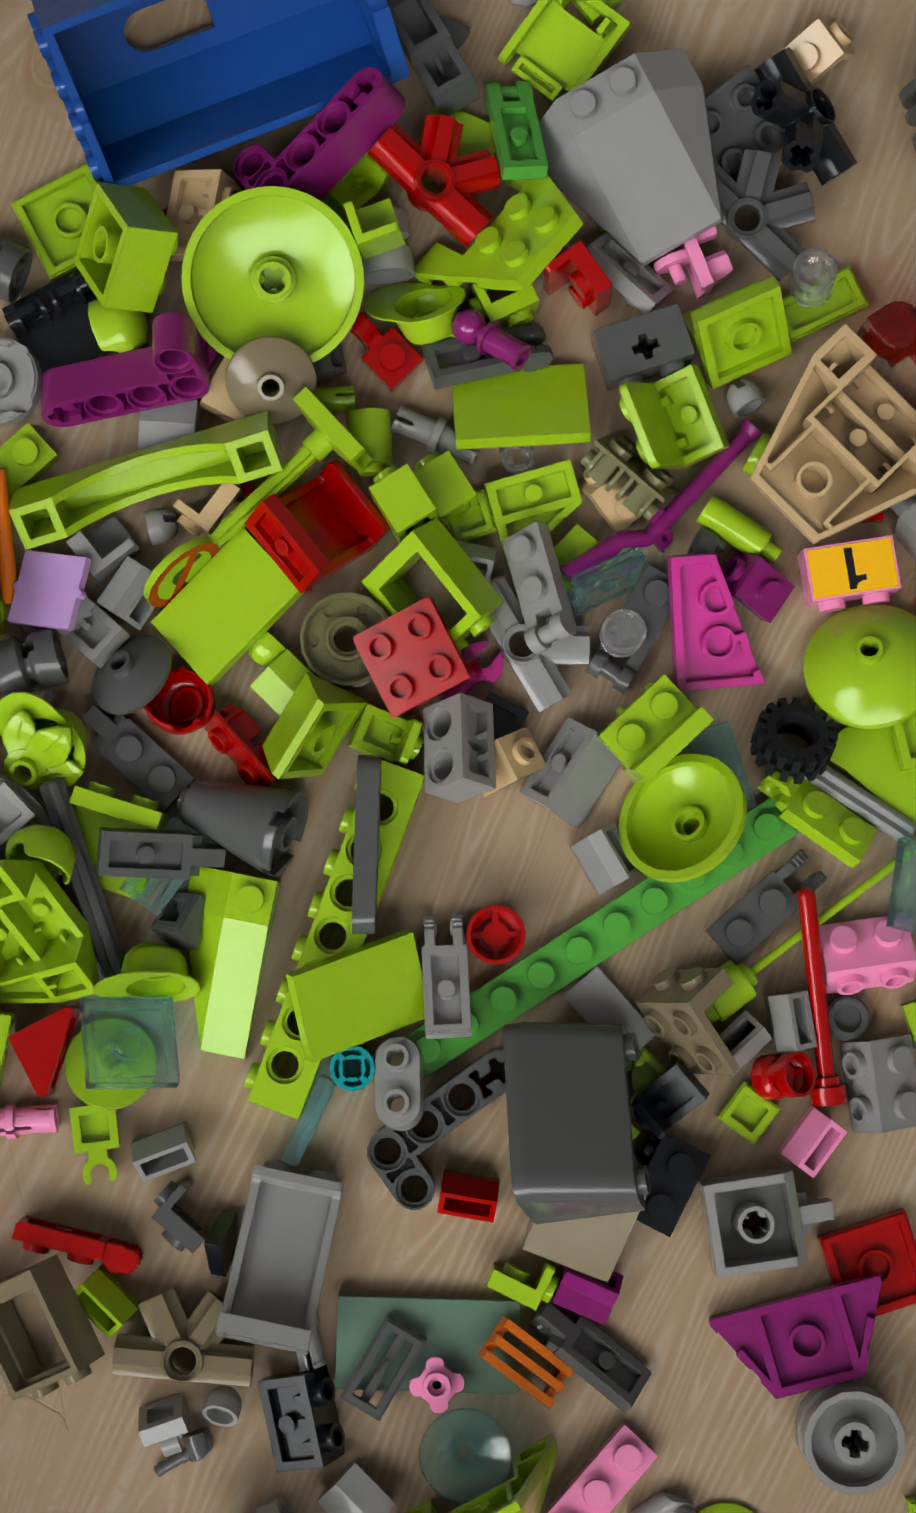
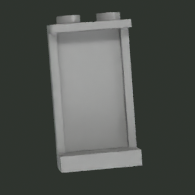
[215,1161,343,1355]

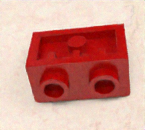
[543,240,613,316]

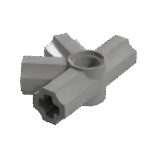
[489,577,590,713]

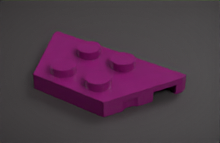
[709,1272,882,1399]

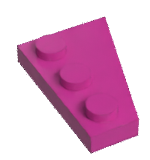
[667,552,765,692]

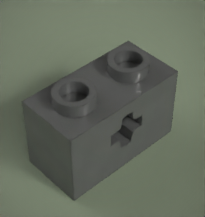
[591,303,695,391]

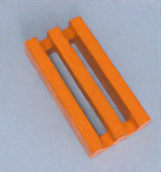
[477,1316,574,1409]

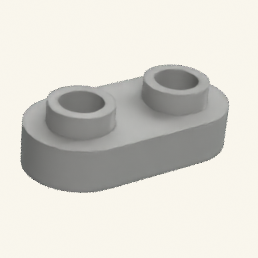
[375,1037,424,1131]

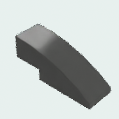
[386,0,481,116]

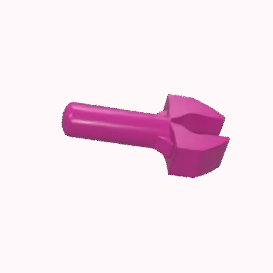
[439,641,503,702]

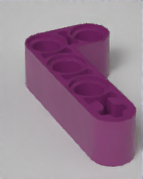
[233,67,405,200]
[41,312,209,427]

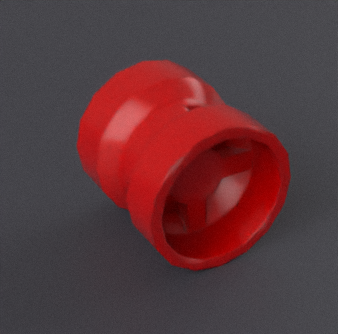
[751,1051,816,1100]

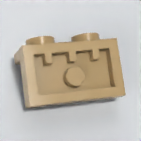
[166,169,242,262]

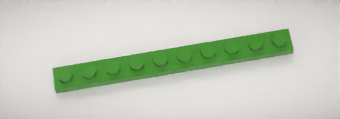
[403,798,798,1078]

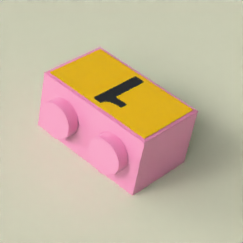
[797,535,901,613]

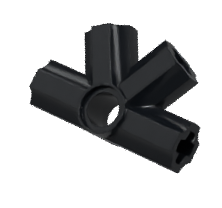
[750,47,857,185]

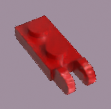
[12,1215,143,1275]

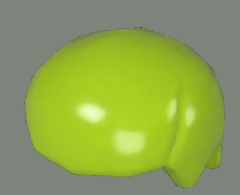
[88,299,150,353]
[6,825,76,885]

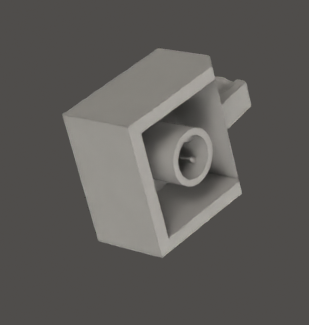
[698,1166,835,1279]

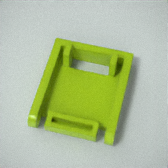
[497,0,632,102]

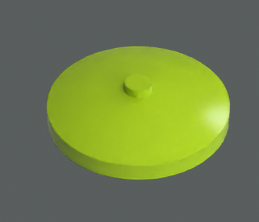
[181,186,364,363]

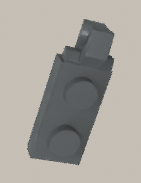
[82,705,196,812]
[96,827,226,880]
[529,1302,652,1413]

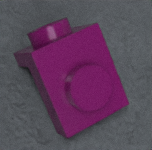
[721,551,795,623]

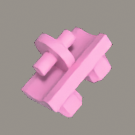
[653,226,733,300]

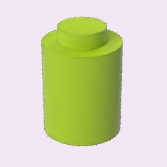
[346,408,393,477]

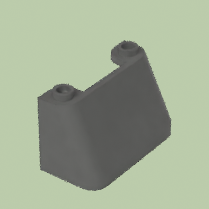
[503,1022,651,1224]

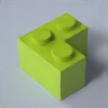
[368,450,479,543]

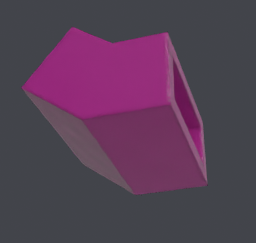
[551,1266,624,1325]

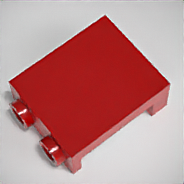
[244,460,390,594]

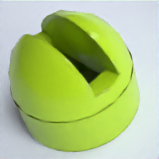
[248,631,286,666]

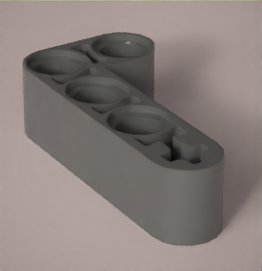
[367,1048,506,1210]

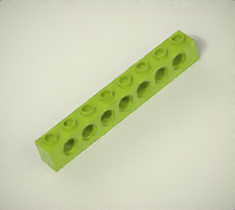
[244,760,425,1120]

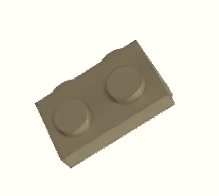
[635,967,739,1076]

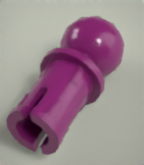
[452,309,531,371]

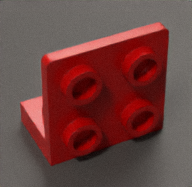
[353,597,483,718]

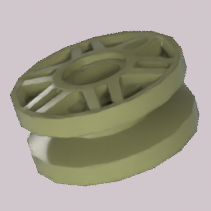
[300,592,388,689]

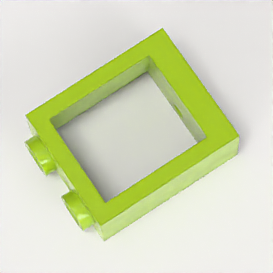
[362,518,504,653]

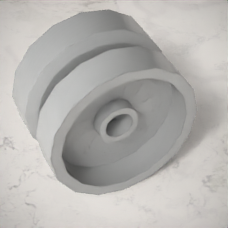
[794,1379,906,1495]

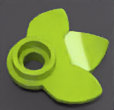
[2,709,84,791]

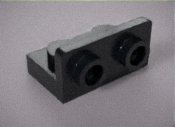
[636,1133,711,1237]
[258,1365,345,1472]

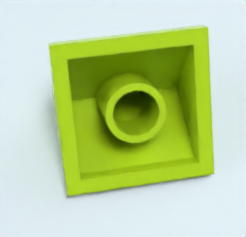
[262,672,367,779]

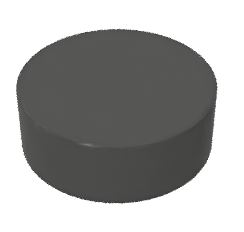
[828,995,871,1041]

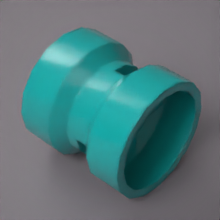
[329,1044,375,1091]

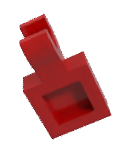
[350,312,424,392]

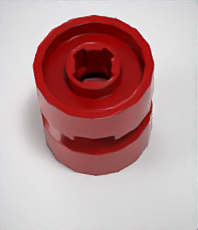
[466,905,526,965]

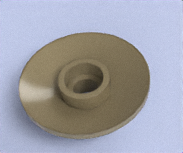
[226,336,316,424]

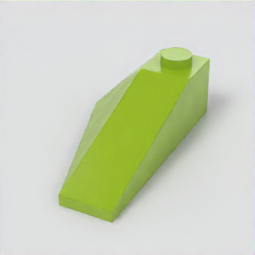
[187,867,282,1059]

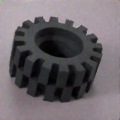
[750,697,838,784]

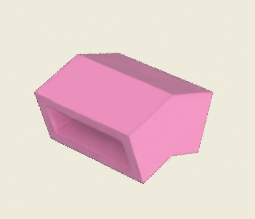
[777,1106,847,1178]

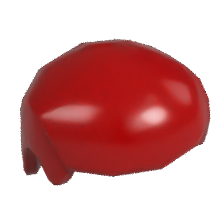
[144,666,215,735]

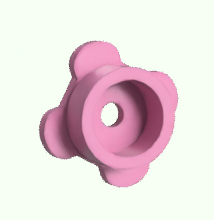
[409,1356,465,1413]

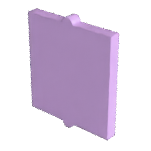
[7,550,92,632]

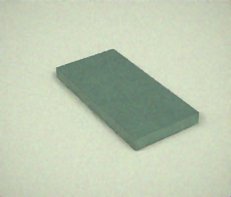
[335,1294,520,1394]

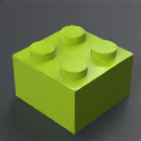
[74,182,178,313]

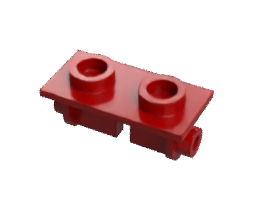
[205,703,281,786]

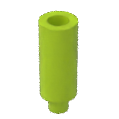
[696,494,783,563]

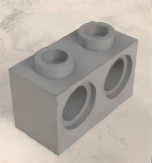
[423,692,496,803]

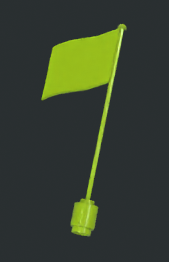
[704,726,916,1024]

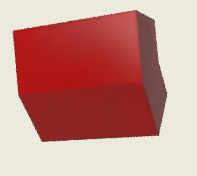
[437,1169,500,1223]

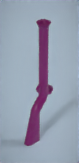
[560,419,762,593]

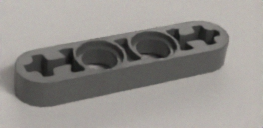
[351,754,382,934]

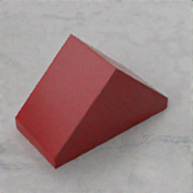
[8,1005,81,1097]

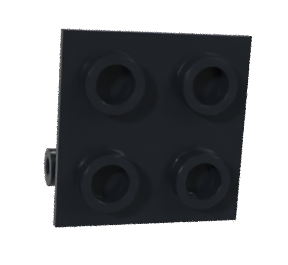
[2,269,109,374]

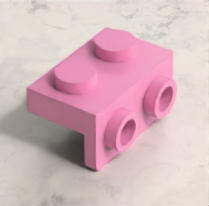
[819,913,916,995]

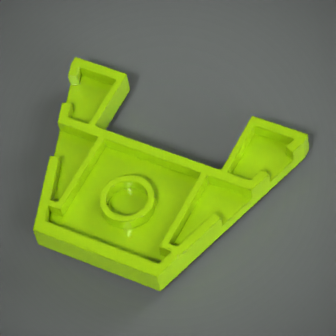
[414,171,584,292]

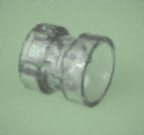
[789,248,838,308]

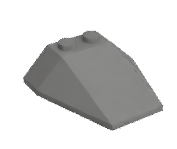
[539,48,723,266]

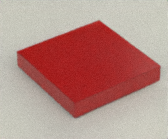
[816,1208,916,1317]

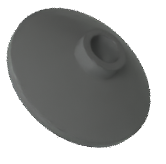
[92,635,171,715]

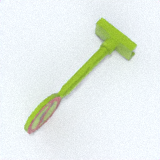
[143,387,375,608]

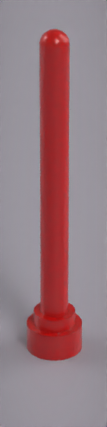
[797,887,847,1107]

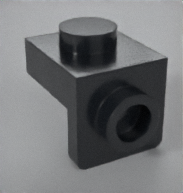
[631,1059,710,1139]

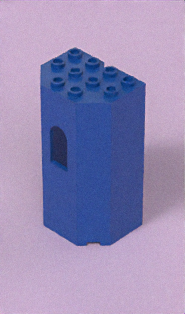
[27,0,411,186]

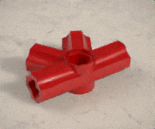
[368,114,500,247]

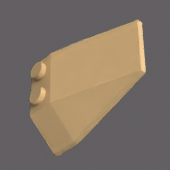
[749,323,916,544]

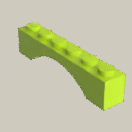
[8,410,283,550]

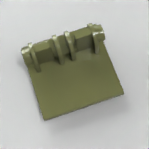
[580,433,679,521]

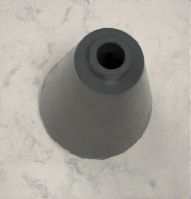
[177,780,308,878]

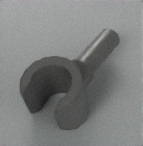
[154,1427,213,1477]

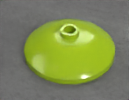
[803,604,916,729]
[618,753,747,883]

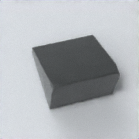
[150,891,205,950]

